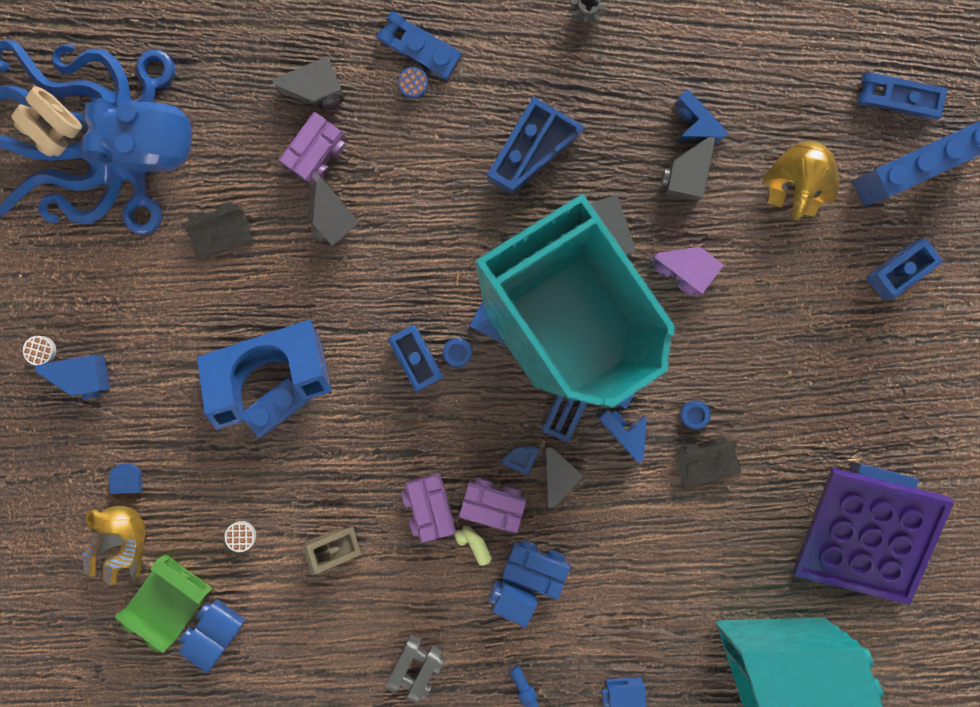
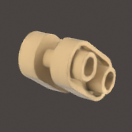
[12,86,82,156]

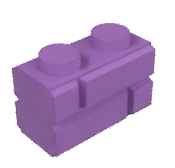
[279,112,346,183]
[401,473,456,542]
[459,477,526,534]

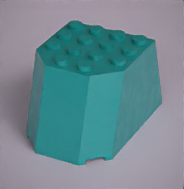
[475,194,675,408]
[716,618,884,707]

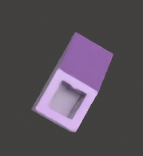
[651,247,724,296]

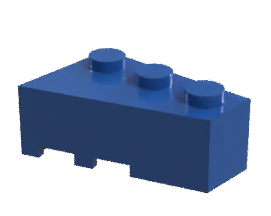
[487,96,585,195]

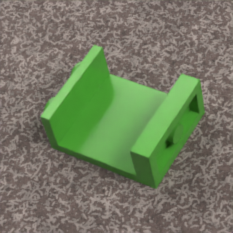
[115,554,213,653]

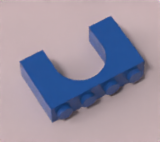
[852,121,980,207]
[197,319,332,430]

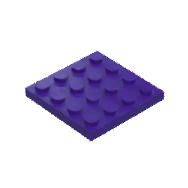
[793,468,954,605]

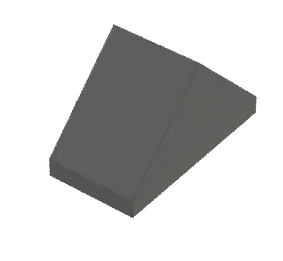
[545,445,583,508]

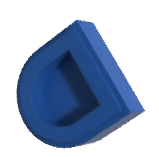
[109,463,143,494]

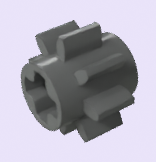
[570,0,607,27]

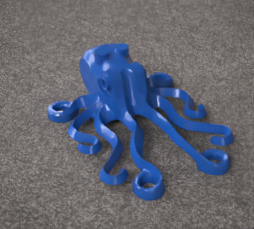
[0,39,192,235]

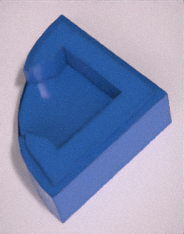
[501,446,540,476]

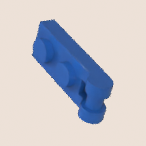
[376,11,462,81]
[856,73,947,120]

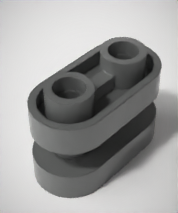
[384,634,445,704]

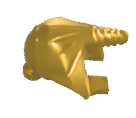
[763,141,839,220]
[82,506,146,585]

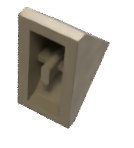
[303,526,361,575]

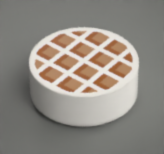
[23,336,56,365]
[225,521,256,552]

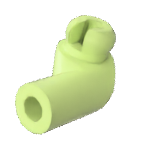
[454,526,492,566]

